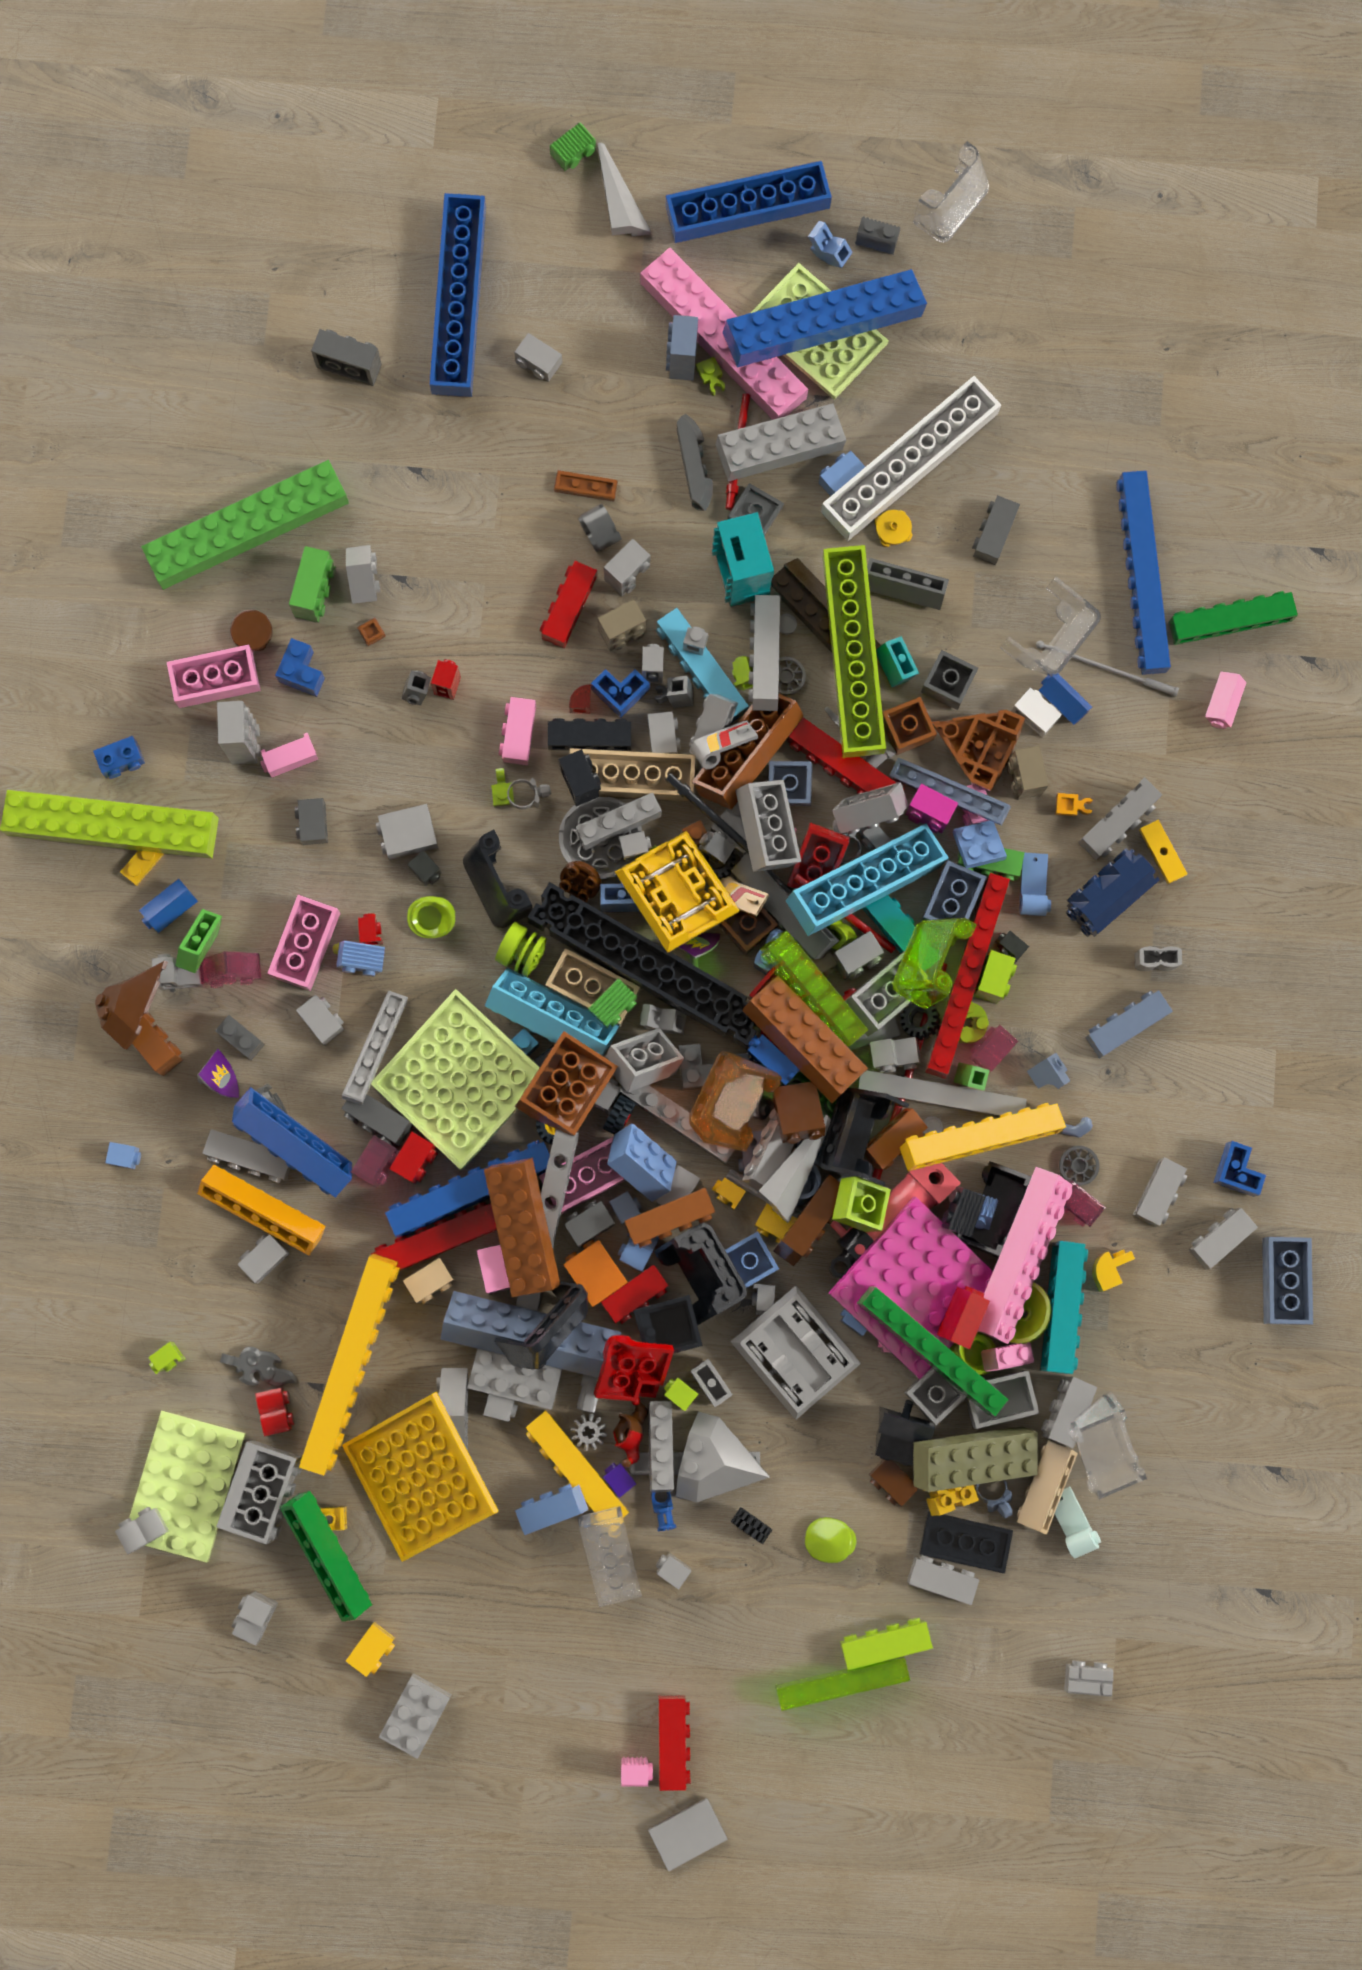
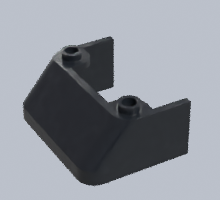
[818,1087,909,1186]
[494,1281,588,1370]

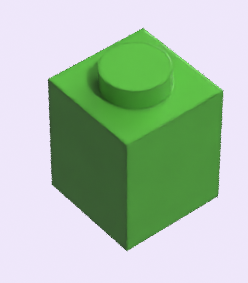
[954,1062,990,1090]

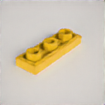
[1139,819,1187,884]

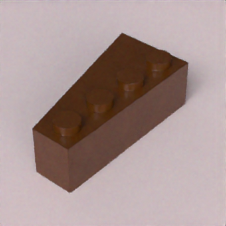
[773,1174,840,1267]

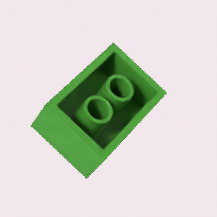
[289,546,336,623]

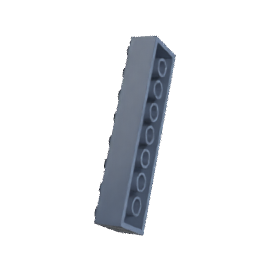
[441,1291,621,1378]

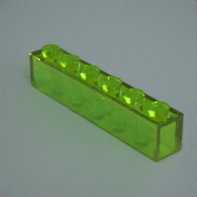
[775,1656,910,1711]

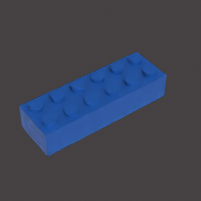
[232,1087,352,1198]

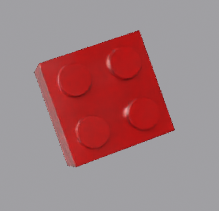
[389,1132,438,1185]

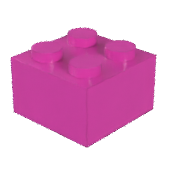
[905,784,958,834]

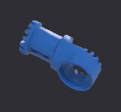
[651,1492,677,1531]

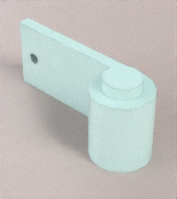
[1055,1486,1101,1559]

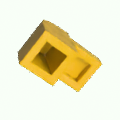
[1092,1249,1135,1292]

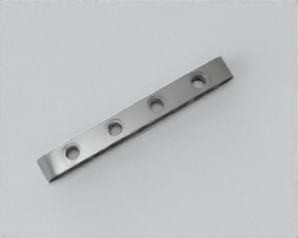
[516,1129,579,1311]

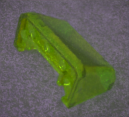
[893,918,977,1009]

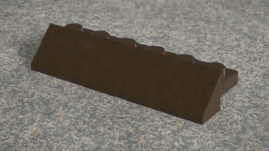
[771,558,881,653]

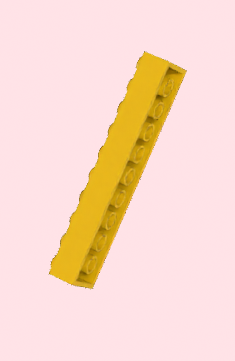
[299,1254,400,1476]

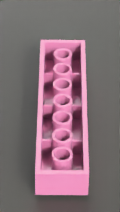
[978,1167,1073,1344]

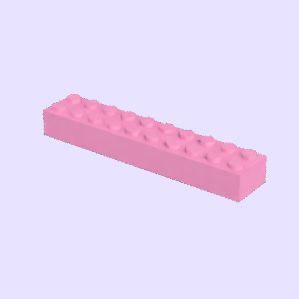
[640,248,808,420]

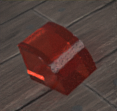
[569,684,591,714]

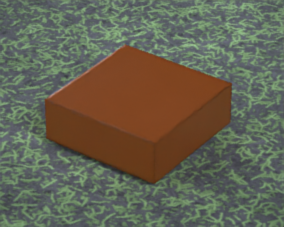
[357,617,386,646]

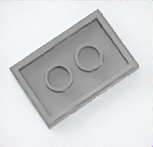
[648,1798,728,1872]

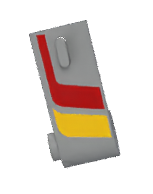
[691,720,758,769]

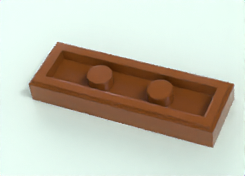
[554,470,618,502]

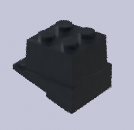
[634,1295,703,1354]
[875,1400,935,1467]

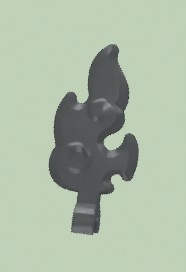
[220,1347,298,1386]

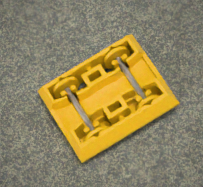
[615,831,740,953]

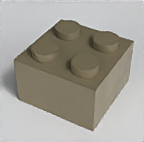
[598,599,646,651]
[1007,746,1049,800]

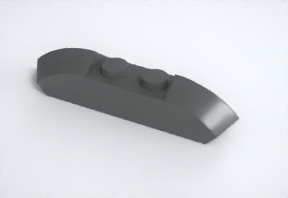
[677,414,713,511]

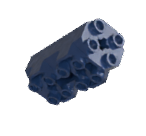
[1066,848,1160,937]

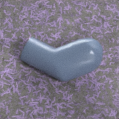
[1061,1117,1093,1138]

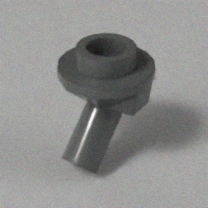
[739,1099,770,1120]

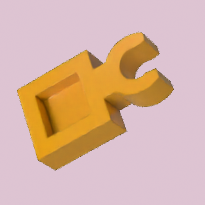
[1055,793,1093,817]

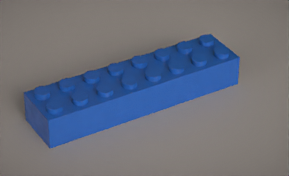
[665,161,832,243]
[385,1140,550,1238]

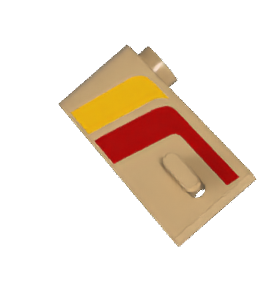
[710,876,769,916]

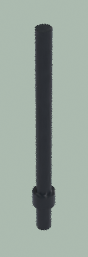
[666,773,749,854]

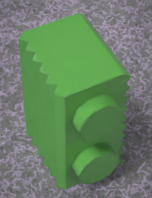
[550,122,596,171]
[588,978,637,1028]

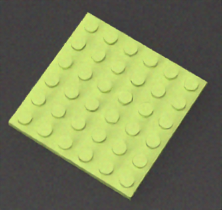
[371,989,540,1170]

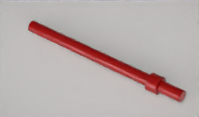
[725,393,750,511]
[792,873,896,953]

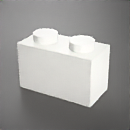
[1011,688,1062,738]

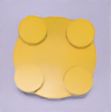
[875,510,912,547]

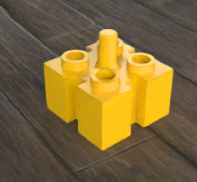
[923,1485,979,1516]

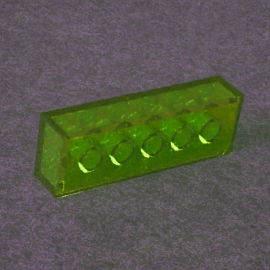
[760,931,868,1047]

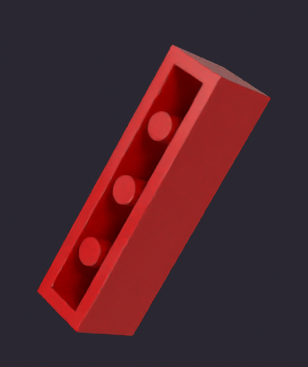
[540,561,598,649]
[659,1696,691,1791]

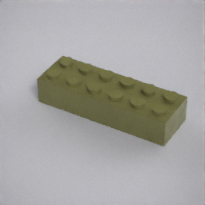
[914,1426,1038,1492]

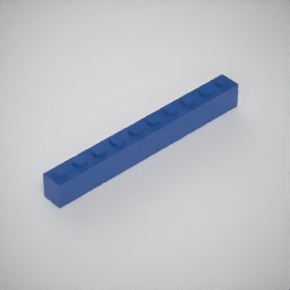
[1116,470,1171,675]

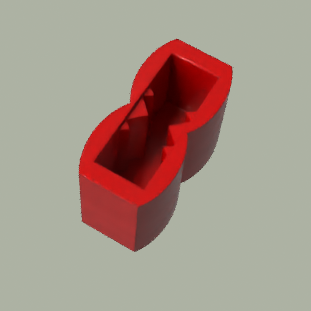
[255,1387,295,1437]

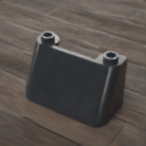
[463,829,533,928]
[957,1161,1032,1259]
[654,1223,747,1326]

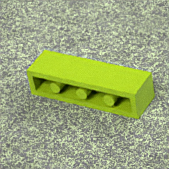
[840,1618,933,1670]

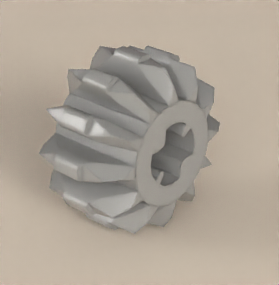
[570,1414,607,1451]

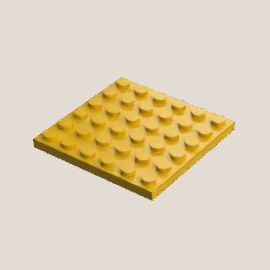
[342,1392,498,1562]

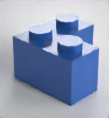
[275,638,325,697]
[591,669,650,718]
[1213,1141,1266,1197]

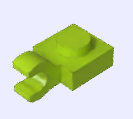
[491,768,515,807]

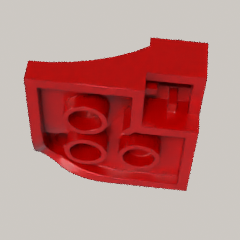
[594,1335,674,1401]

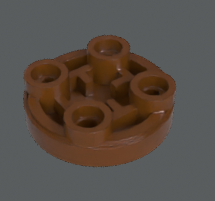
[230,610,273,652]
[559,861,601,902]

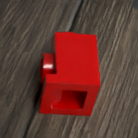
[358,913,383,945]

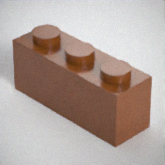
[864,1108,928,1170]

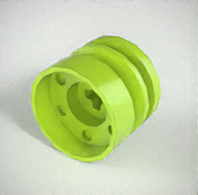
[495,922,547,977]

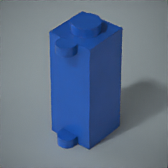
[1038,673,1092,725]
[139,879,198,933]
[746,1034,799,1086]

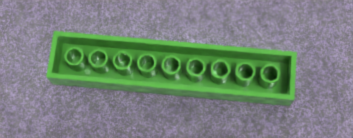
[141,460,349,590]

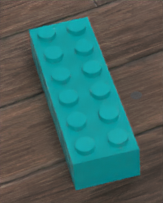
[1040,1241,1088,1374]

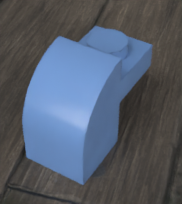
[808,221,853,268]

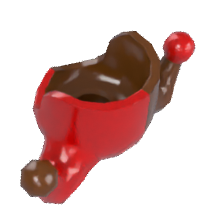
[613,1397,648,1468]

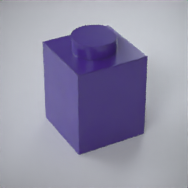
[603,1462,637,1498]

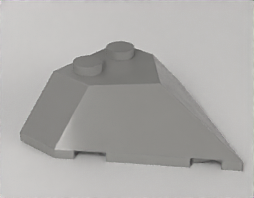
[676,1412,770,1502]

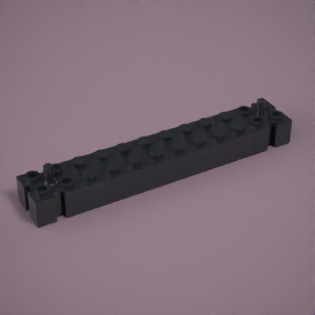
[528,882,760,1050]

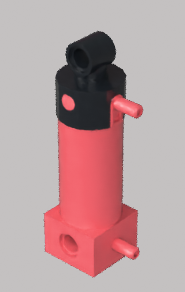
[829,1163,961,1279]

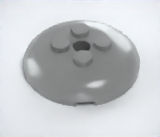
[559,797,642,879]

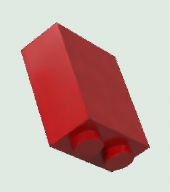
[937,1286,990,1349]

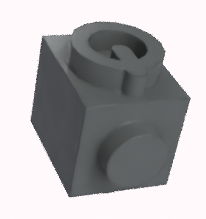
[401,670,431,706]

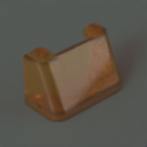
[689,1051,782,1152]

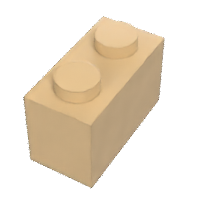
[403,1258,455,1304]

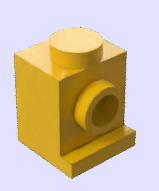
[711,1177,746,1210]
[320,1506,347,1530]

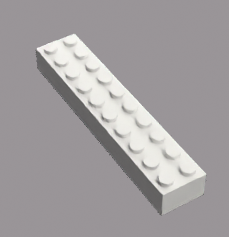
[821,376,1001,541]

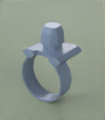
[977,1480,1013,1518]

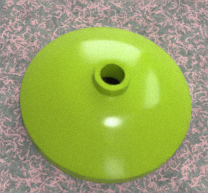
[1009,1282,1052,1344]

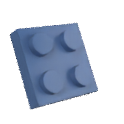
[953,821,1007,869]

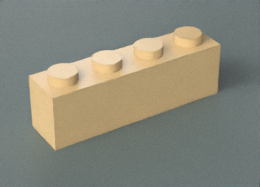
[1017,1440,1078,1535]

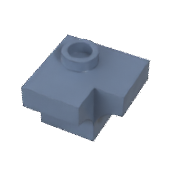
[1027,1053,1070,1089]

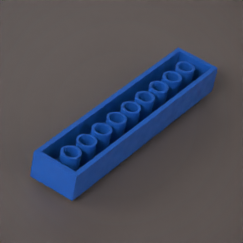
[430,193,486,397]
[723,269,927,368]

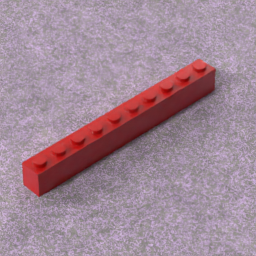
[925,873,1010,1079]

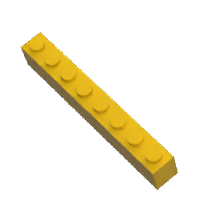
[899,1103,1066,1171]

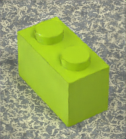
[663,1377,698,1411]

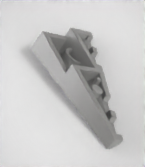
[598,142,651,237]
[757,1115,831,1223]

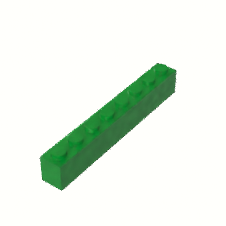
[857,1286,1009,1417]

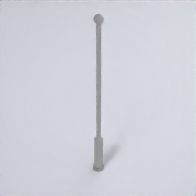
[1036,641,1179,697]

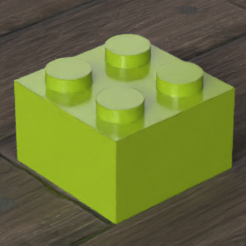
[973,950,1017,1004]
[832,1176,891,1233]

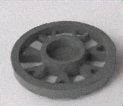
[1059,1146,1099,1186]

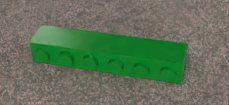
[1168,591,1298,645]
[279,1491,372,1622]

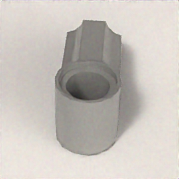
[577,1374,598,1413]

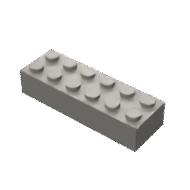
[715,403,846,482]

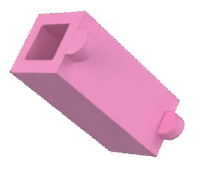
[1205,672,1246,729]
[260,733,318,777]

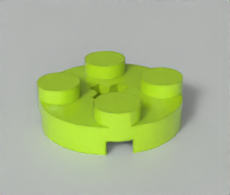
[959,1001,989,1044]

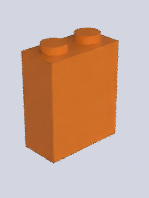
[563,1239,628,1307]

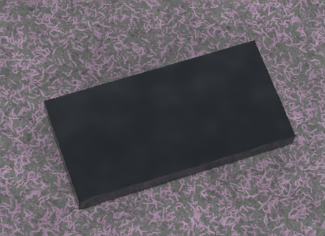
[919,1511,1013,1574]

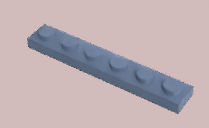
[889,757,1011,826]

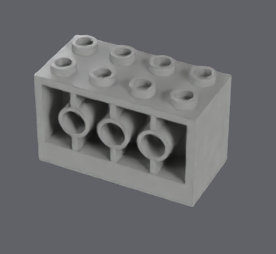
[216,1440,302,1544]

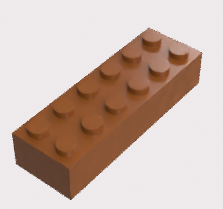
[692,694,804,810]
[743,976,868,1103]
[484,1158,560,1297]

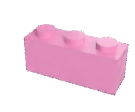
[499,697,536,765]

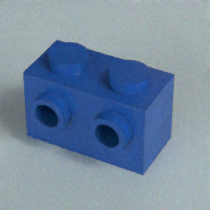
[93,736,145,779]

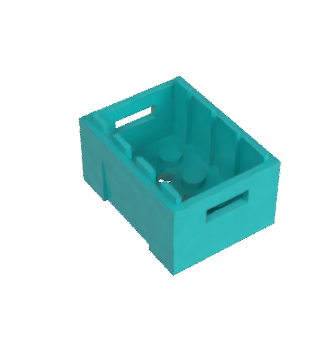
[711,512,774,607]

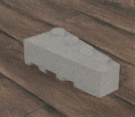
[1078,777,1163,860]

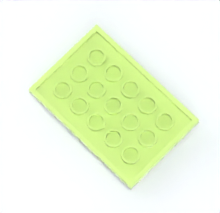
[751,263,889,400]
[129,1411,246,1563]

